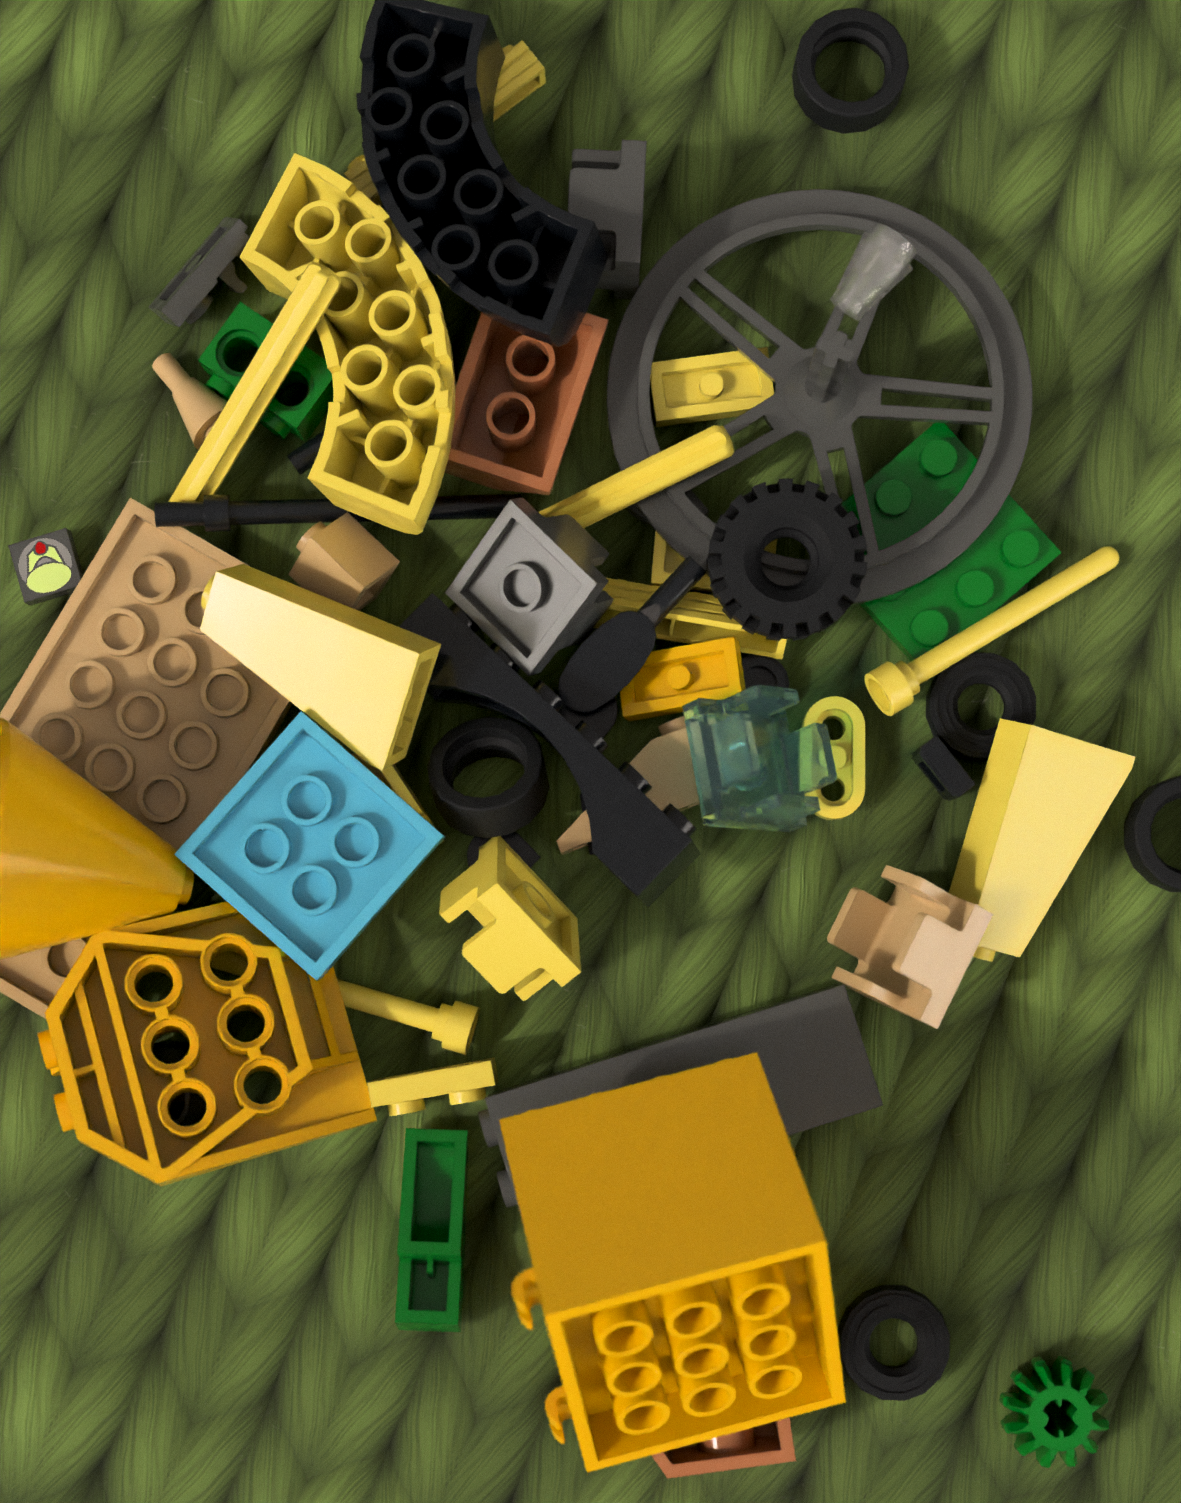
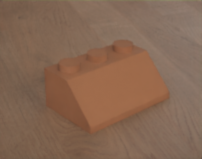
[444,312,609,496]

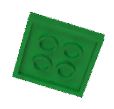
[841,423,1062,661]

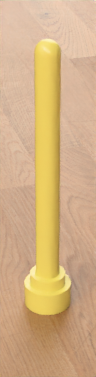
[864,546,1120,717]
[211,951,480,1055]

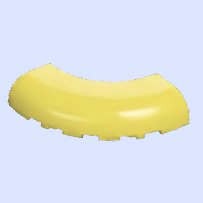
[240,153,456,535]

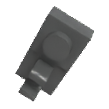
[148,217,250,327]

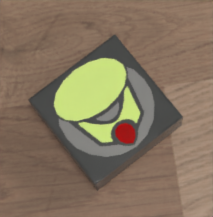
[8,528,84,606]

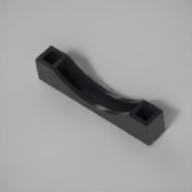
[399,593,701,907]

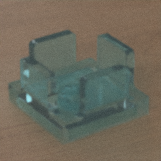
[682,685,837,832]

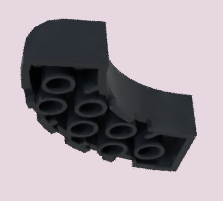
[356,0,608,347]

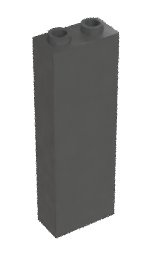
[478,983,883,1219]

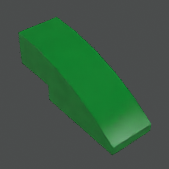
[395,1128,468,1332]

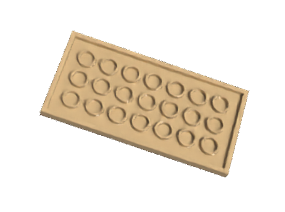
[0,498,293,1019]

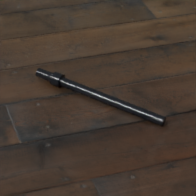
[154,494,522,532]

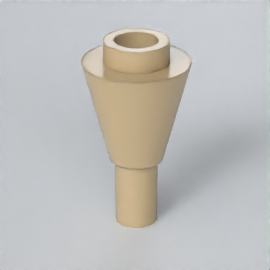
[152,353,228,450]

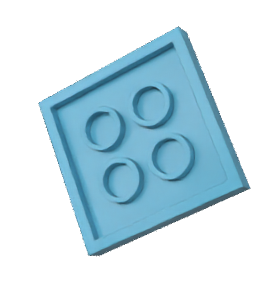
[174,711,445,981]

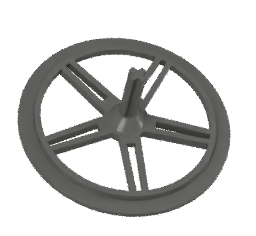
[607,189,1032,604]

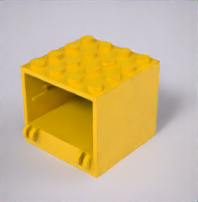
[499,1052,846,1473]

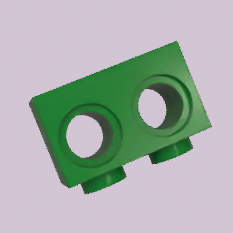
[198,301,334,443]

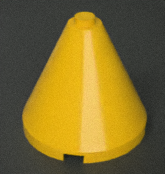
[0,718,194,960]

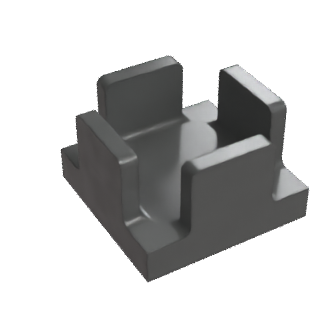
[568,140,647,300]
[445,497,614,676]

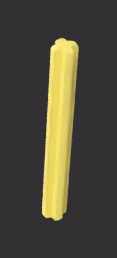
[168,262,341,502]

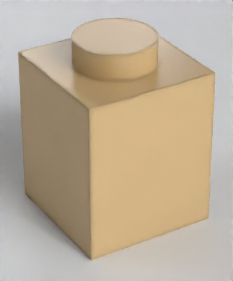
[288,512,400,611]

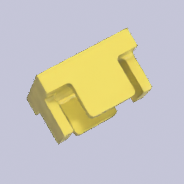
[439,836,581,1001]

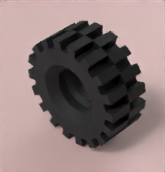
[707,478,868,641]

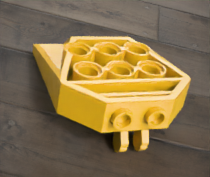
[37,901,377,1186]

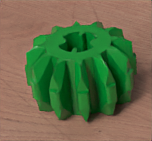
[999,1356,1109,1468]

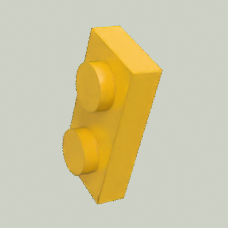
[620,636,747,722]

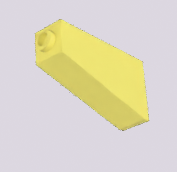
[200,564,441,770]
[949,718,1135,962]

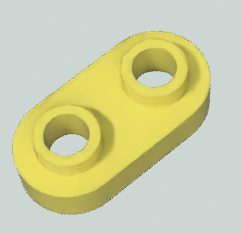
[801,696,865,820]

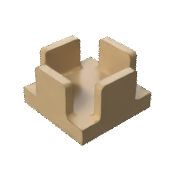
[827,865,993,1029]

